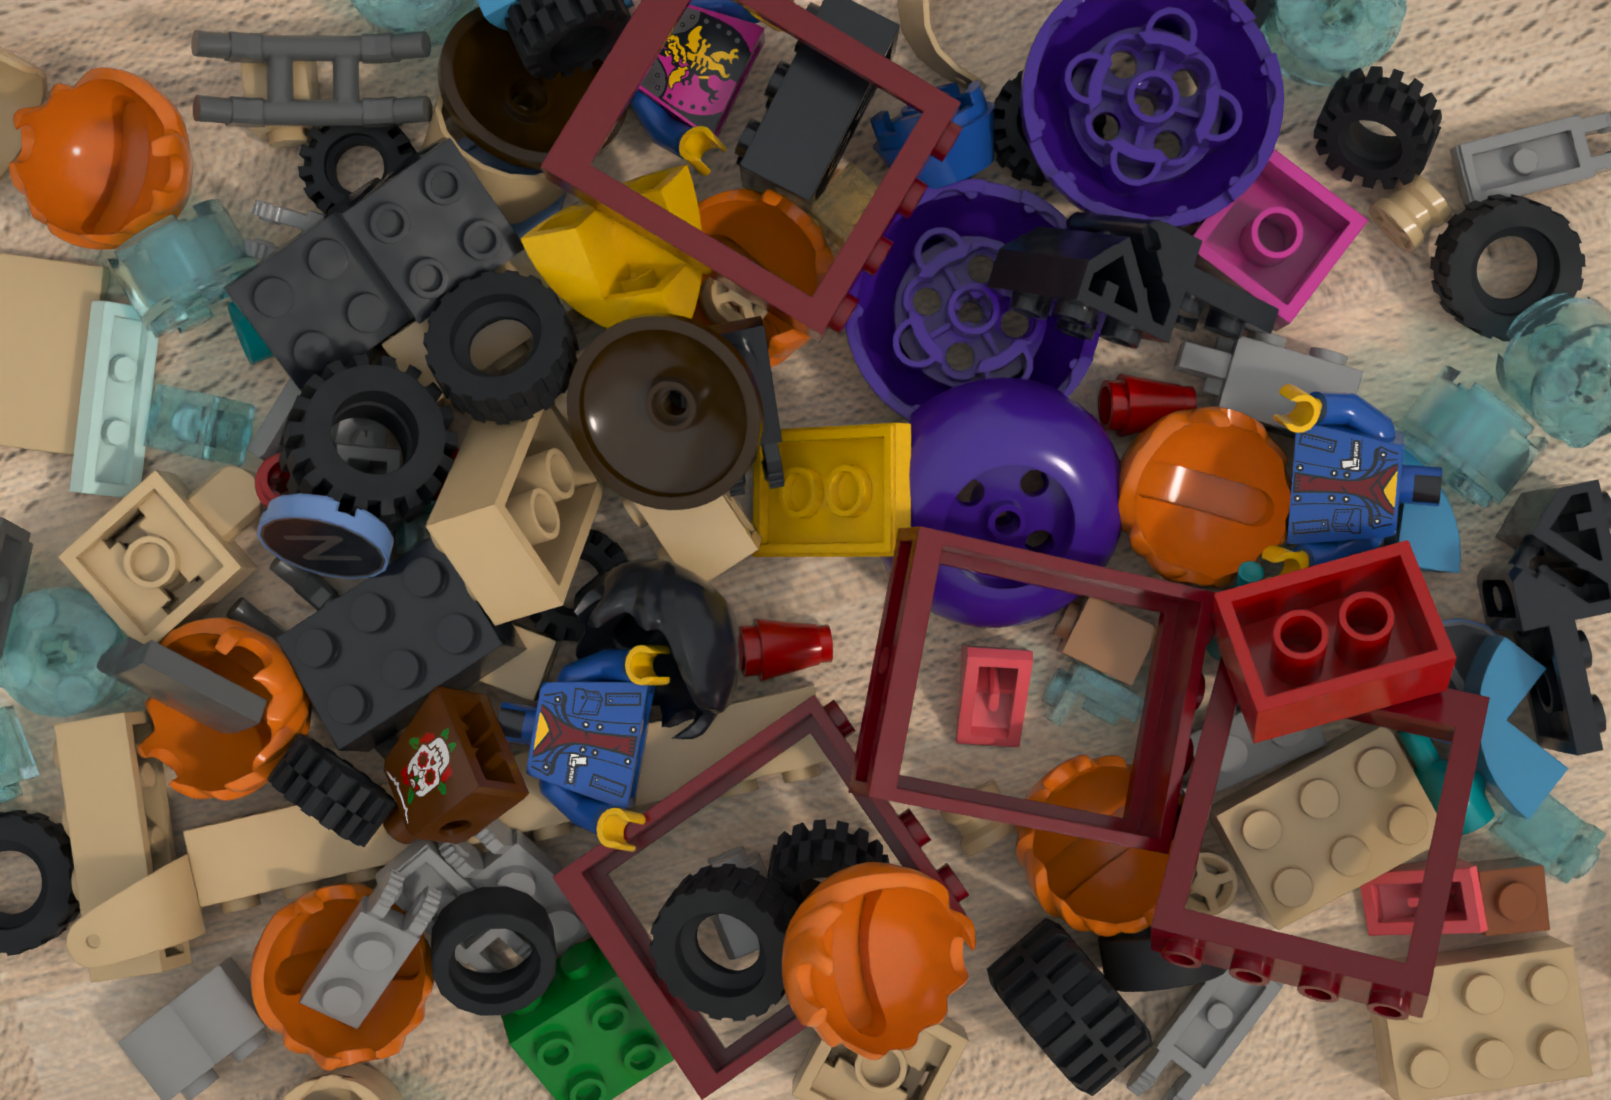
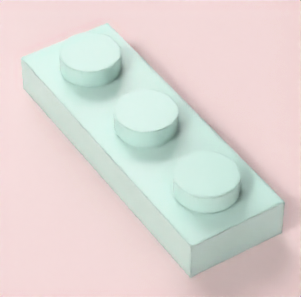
[69,301,162,498]

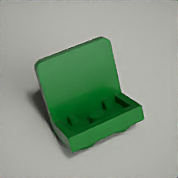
[501,937,674,1100]

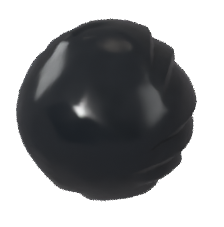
[574,558,744,740]

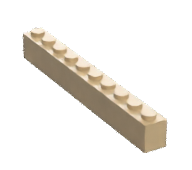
[183,683,829,914]

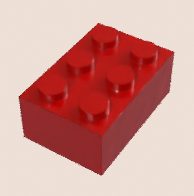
[1212,540,1457,744]

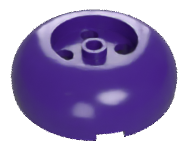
[1020,0,1284,228]
[845,179,1100,422]
[880,377,1122,628]

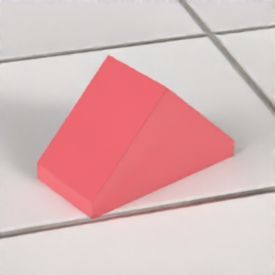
[956,645,1033,747]
[1360,858,1488,936]

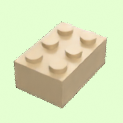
[426,404,606,625]
[1209,723,1437,931]
[1370,936,1593,1100]

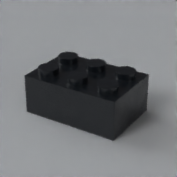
[734,0,900,217]
[276,537,527,752]

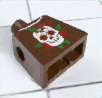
[383,686,529,844]

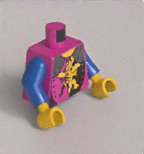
[631,0,795,176]

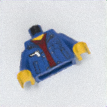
[1262,384,1442,579]
[497,645,670,852]

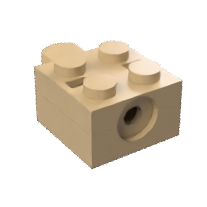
[58,465,267,644]
[792,997,969,1100]

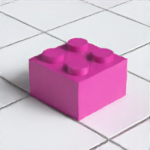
[1190,149,1368,332]

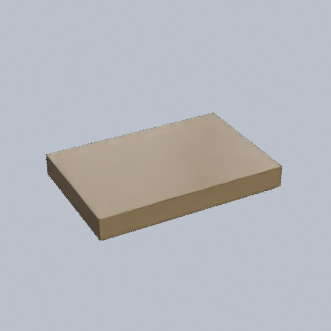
[0,253,110,455]

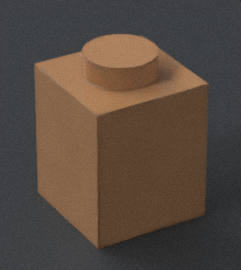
[1053,596,1157,687]

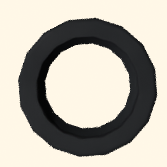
[431,887,557,1016]
[1098,926,1227,992]

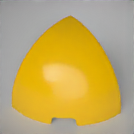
[520,164,702,328]

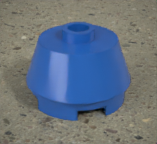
[870,80,995,189]

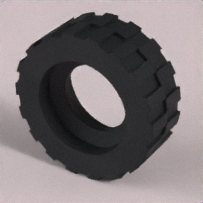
[1430,194,1586,342]
[423,270,579,425]
[0,810,80,956]
[649,863,798,1022]

